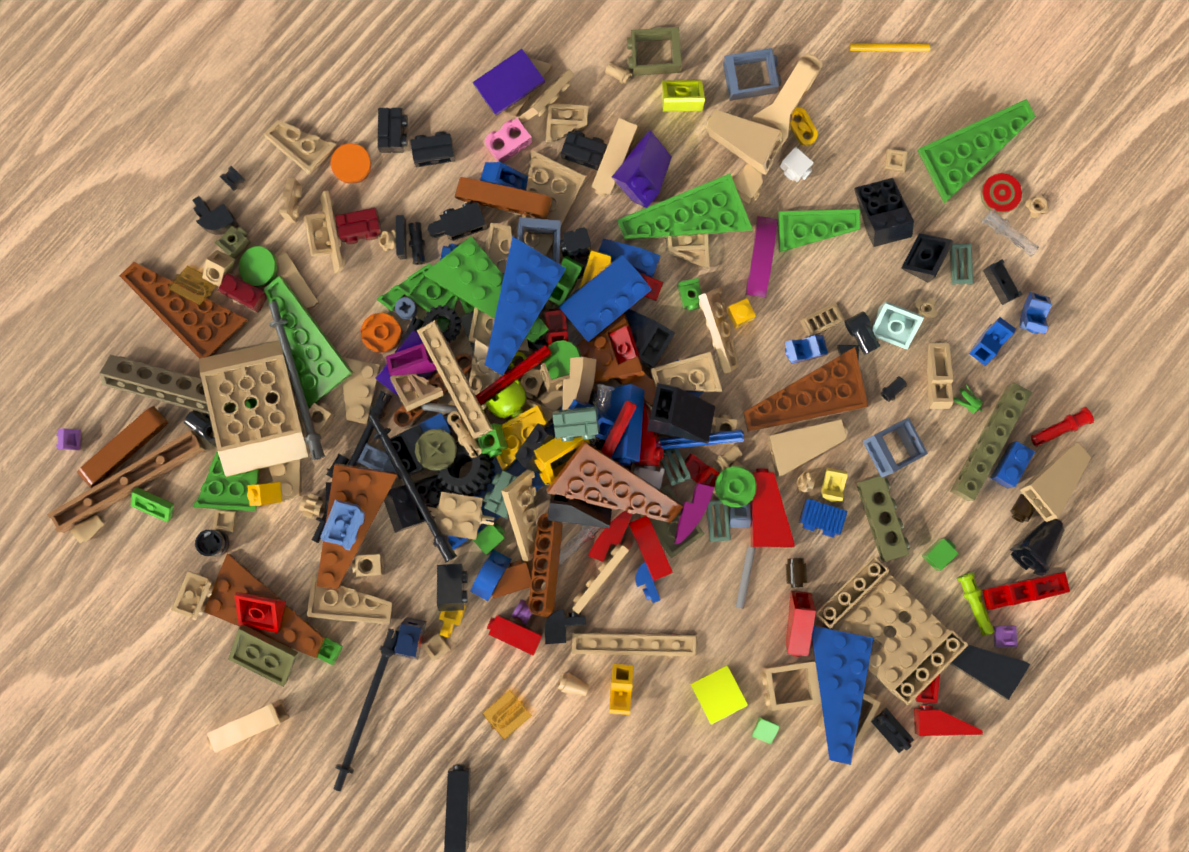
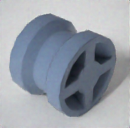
[395,297,417,320]

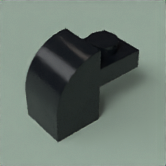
[192,196,239,235]
[545,609,586,644]

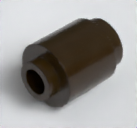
[1010,494,1036,523]
[785,558,807,588]

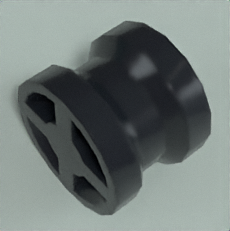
[219,166,245,191]

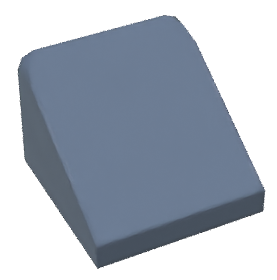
[729,503,751,528]

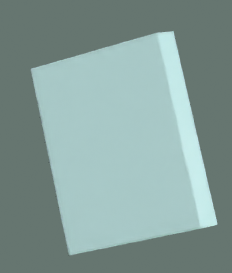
[871,301,924,349]

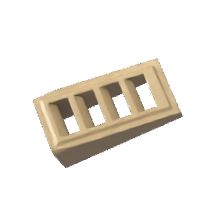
[800,302,845,337]

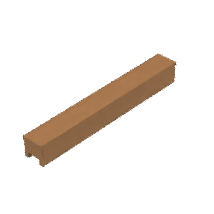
[47,430,207,533]

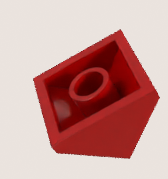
[235,592,286,633]

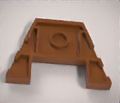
[576,312,645,383]

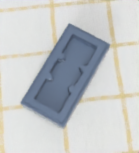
[358,443,396,473]

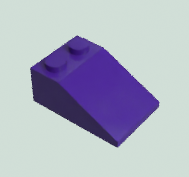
[612,131,672,208]

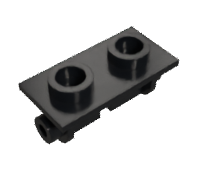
[871,708,914,753]

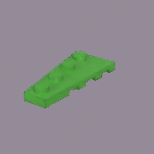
[778,209,860,252]

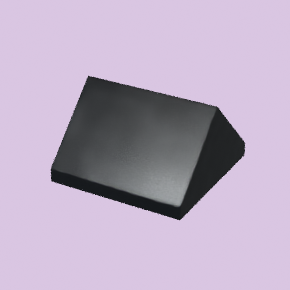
[901,233,954,283]

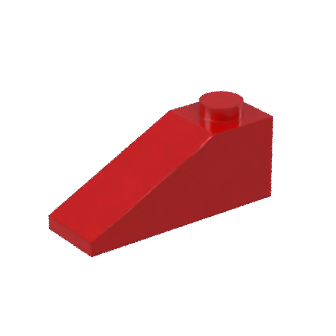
[634,402,663,467]
[914,704,983,736]

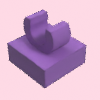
[56,428,81,451]
[993,625,1018,647]

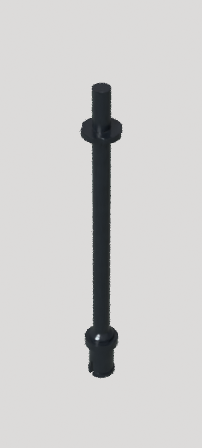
[311,391,392,543]
[368,413,457,563]
[333,628,399,791]

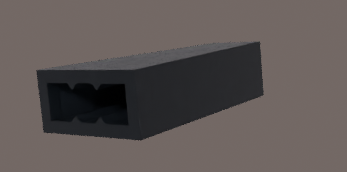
[950,645,1030,700]
[444,764,471,852]

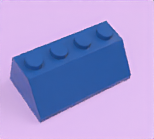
[559,255,652,342]

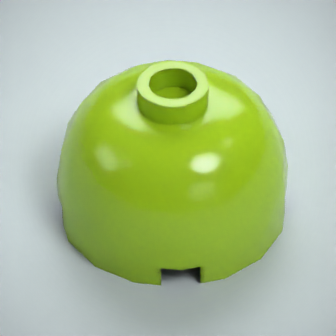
[484,379,527,418]

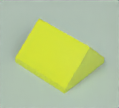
[662,80,705,112]

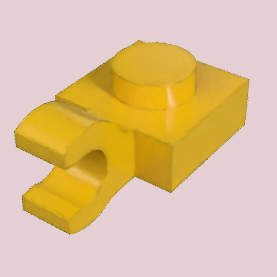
[439,605,466,638]

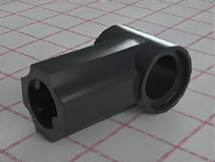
[844,311,880,355]
[184,410,216,445]

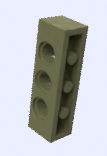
[856,476,910,562]

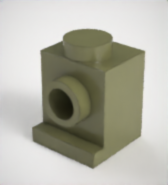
[215,226,251,259]

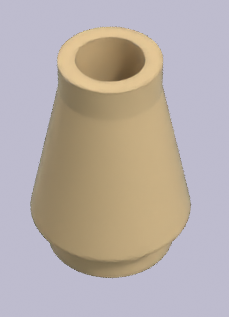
[71,515,105,544]
[557,672,589,696]

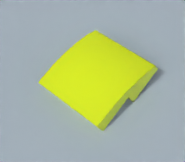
[690,666,748,725]

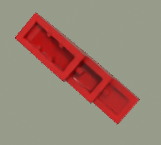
[982,572,1070,610]

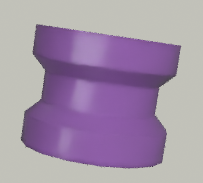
[511,599,532,625]

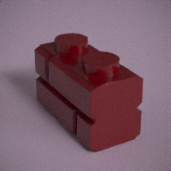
[335,207,382,244]
[218,273,267,313]

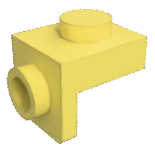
[821,468,848,502]

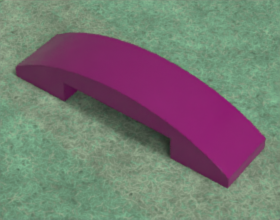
[746,216,777,298]

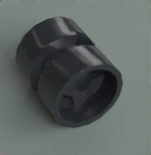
[195,530,229,556]

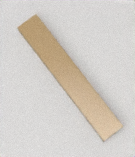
[417,320,493,440]
[572,632,697,656]

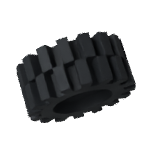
[423,305,462,343]

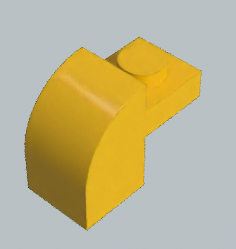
[609,664,634,715]

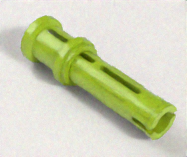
[956,572,995,636]

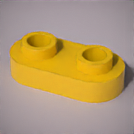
[790,107,818,146]

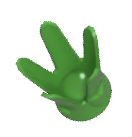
[953,384,983,414]

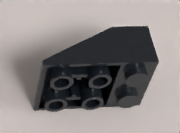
[854,178,914,247]
[625,309,675,369]
[647,383,715,444]
[384,474,452,533]
[548,494,612,528]

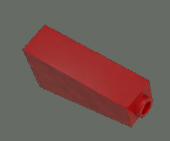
[751,468,795,548]

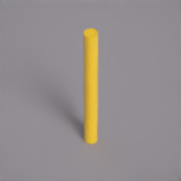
[849,43,930,52]

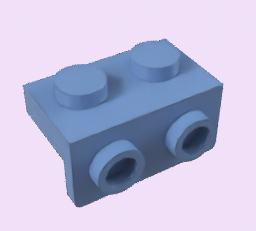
[320,499,365,550]

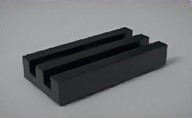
[396,215,407,260]

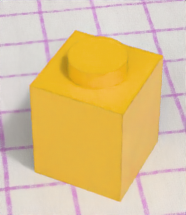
[727,298,756,329]
[247,482,283,506]

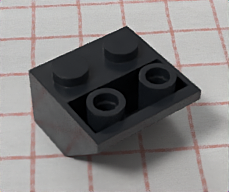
[382,424,427,480]

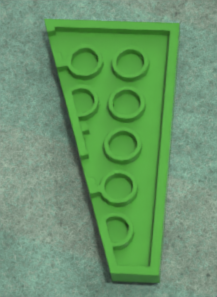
[918,99,1036,204]

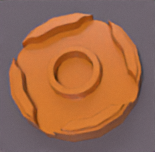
[330,143,371,184]
[361,312,402,353]

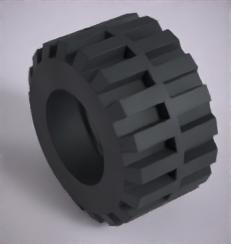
[437,442,494,497]

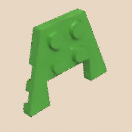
[377,264,459,332]

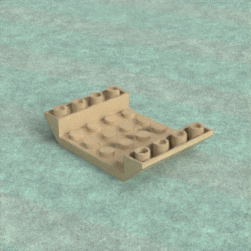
[199,341,308,477]
[815,556,968,705]

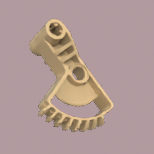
[751,53,822,151]

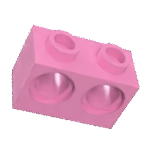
[484,118,532,163]

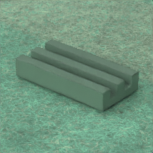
[950,244,973,285]
[660,448,691,486]
[707,500,731,542]

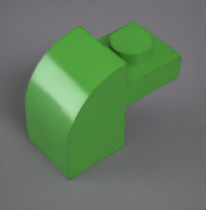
[548,256,584,305]

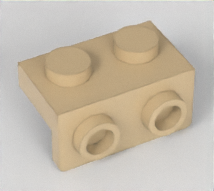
[171,570,214,620]

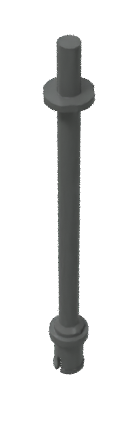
[269,302,325,460]

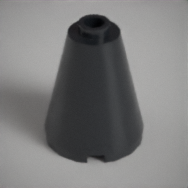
[1010,519,1065,576]

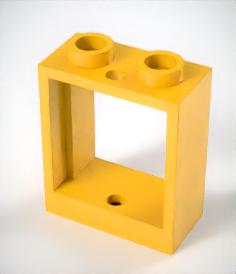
[534,436,590,484]

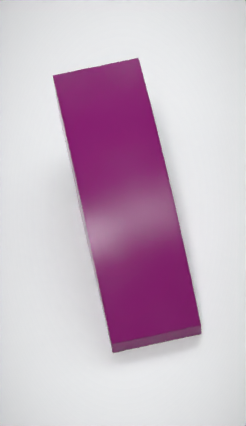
[386,343,453,375]
[674,483,714,544]

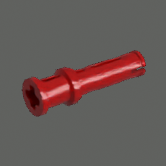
[1030,407,1094,448]

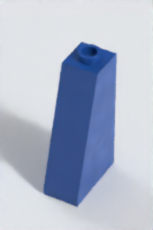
[600,384,645,466]

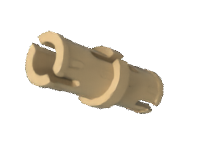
[451,419,482,458]

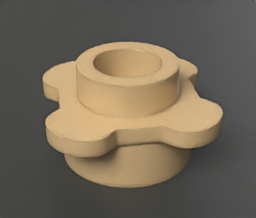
[1025,195,1049,218]
[379,230,396,251]
[915,298,937,320]
[797,472,815,492]

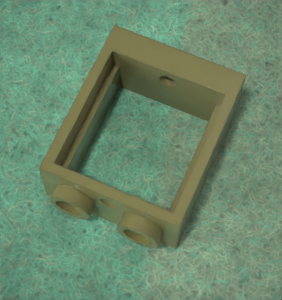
[627,27,682,76]

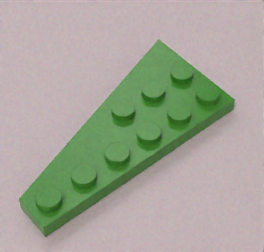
[617,174,753,240]
[423,236,549,343]
[264,276,353,409]
[193,398,260,511]

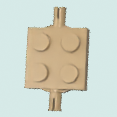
[428,492,495,540]

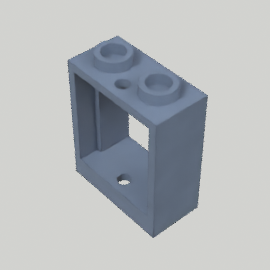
[723,48,781,101]
[517,218,561,264]
[862,417,928,478]

